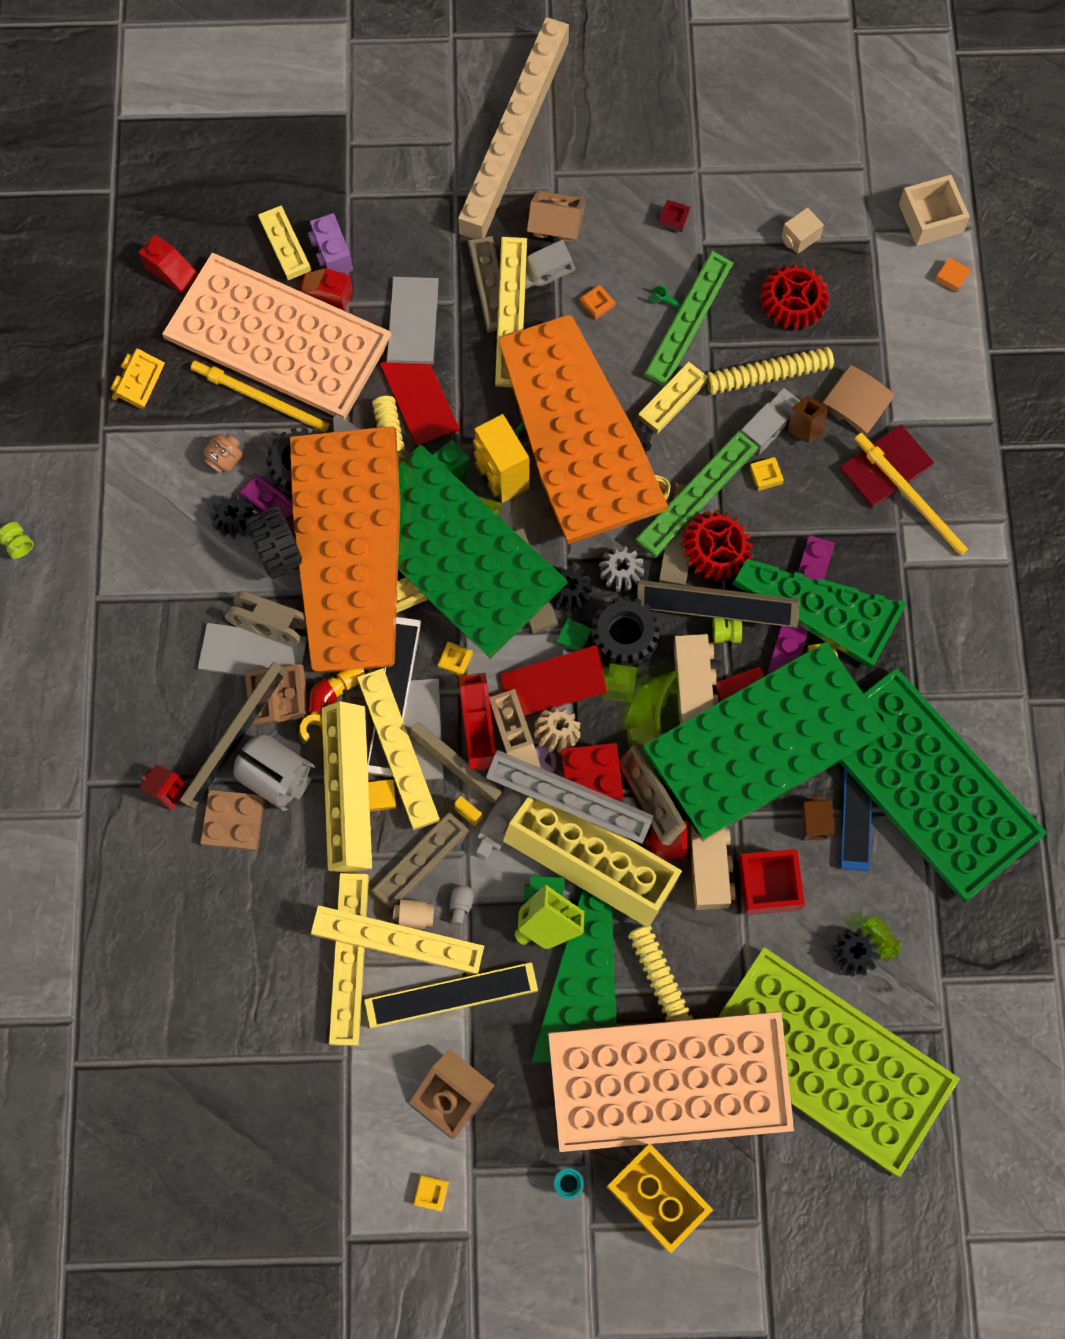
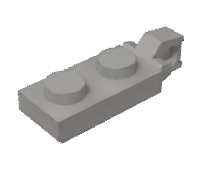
[476,787,528,860]

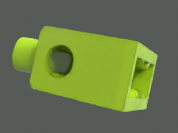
[515,885,584,949]

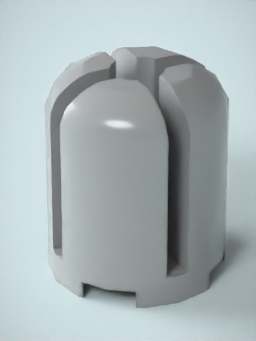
[233,735,315,811]

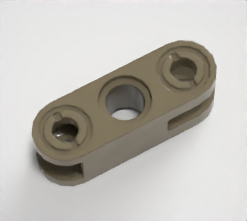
[225,591,307,646]

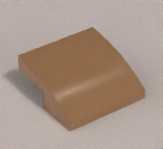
[821,365,895,435]
[245,664,309,726]

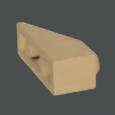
[489,689,540,767]

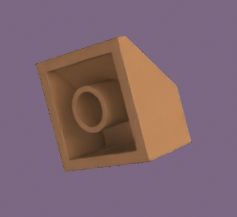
[527,190,586,242]
[410,1049,495,1140]

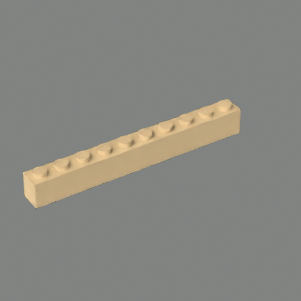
[458,17,569,239]
[673,634,735,910]

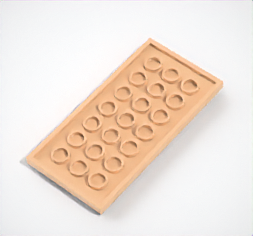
[163,253,392,419]
[549,1011,794,1152]

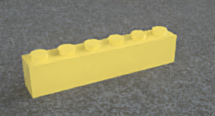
[322,702,372,873]

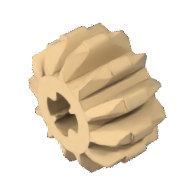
[534,706,580,754]

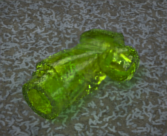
[863,914,902,961]

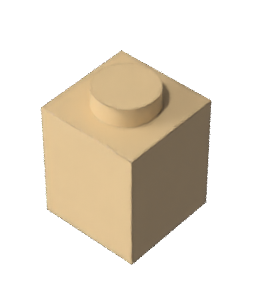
[781,208,824,254]

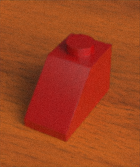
[139,235,199,294]
[298,268,353,311]
[140,764,187,811]
[645,821,687,861]

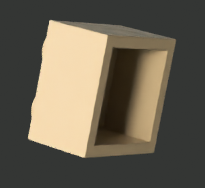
[899,175,970,246]

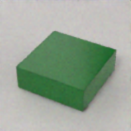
[557,618,592,652]

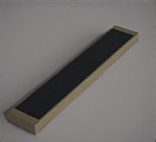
[638,580,800,628]
[180,662,288,808]

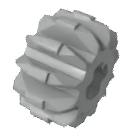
[599,546,644,592]

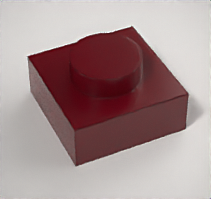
[659,200,691,233]

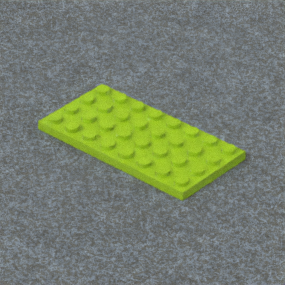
[718,947,960,1178]

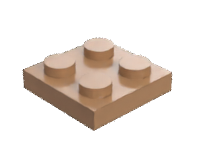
[201,790,265,852]

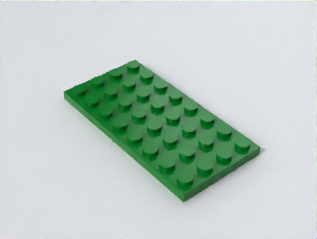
[398,445,568,659]
[642,642,889,842]
[839,668,1047,903]

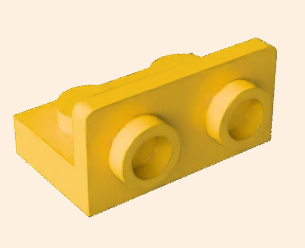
[110,348,165,409]

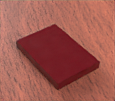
[839,424,934,508]

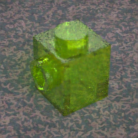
[604,664,637,703]

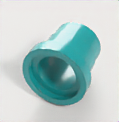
[554,1168,584,1199]

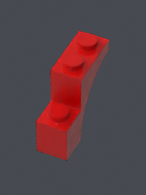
[459,673,496,770]

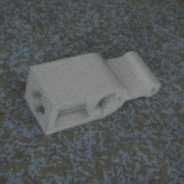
[525,239,576,289]
[741,388,800,455]

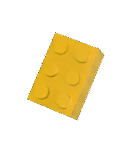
[473,414,529,503]
[607,1143,713,1254]

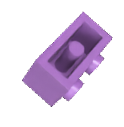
[308,213,353,273]

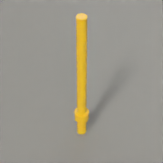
[191,360,331,433]
[854,432,968,556]

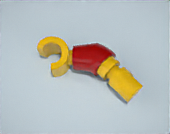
[298,669,365,744]

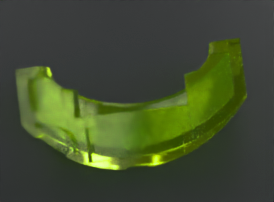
[626,670,679,786]

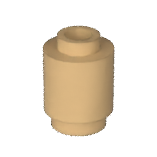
[393,899,434,929]

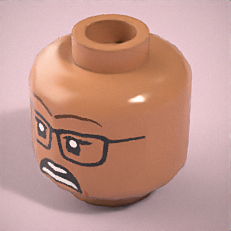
[203,433,243,473]

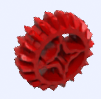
[760,263,830,331]
[680,509,753,582]

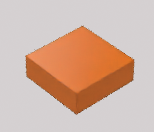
[935,257,971,292]
[580,284,615,320]

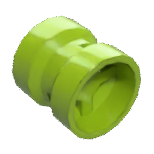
[0,522,34,559]
[712,617,742,643]

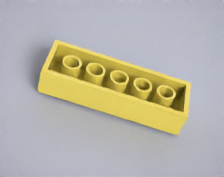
[503,796,682,928]

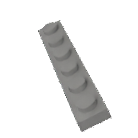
[486,750,654,843]

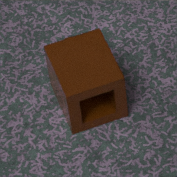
[788,396,828,444]
[800,797,835,841]

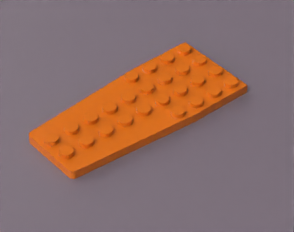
[500,315,668,544]
[290,426,400,673]

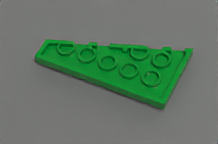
[732,559,907,669]
[531,889,616,1063]

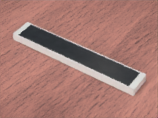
[367,617,421,778]

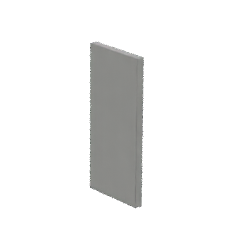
[387,277,439,364]
[198,623,308,676]
[394,679,444,782]

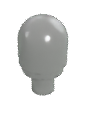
[449,885,474,925]

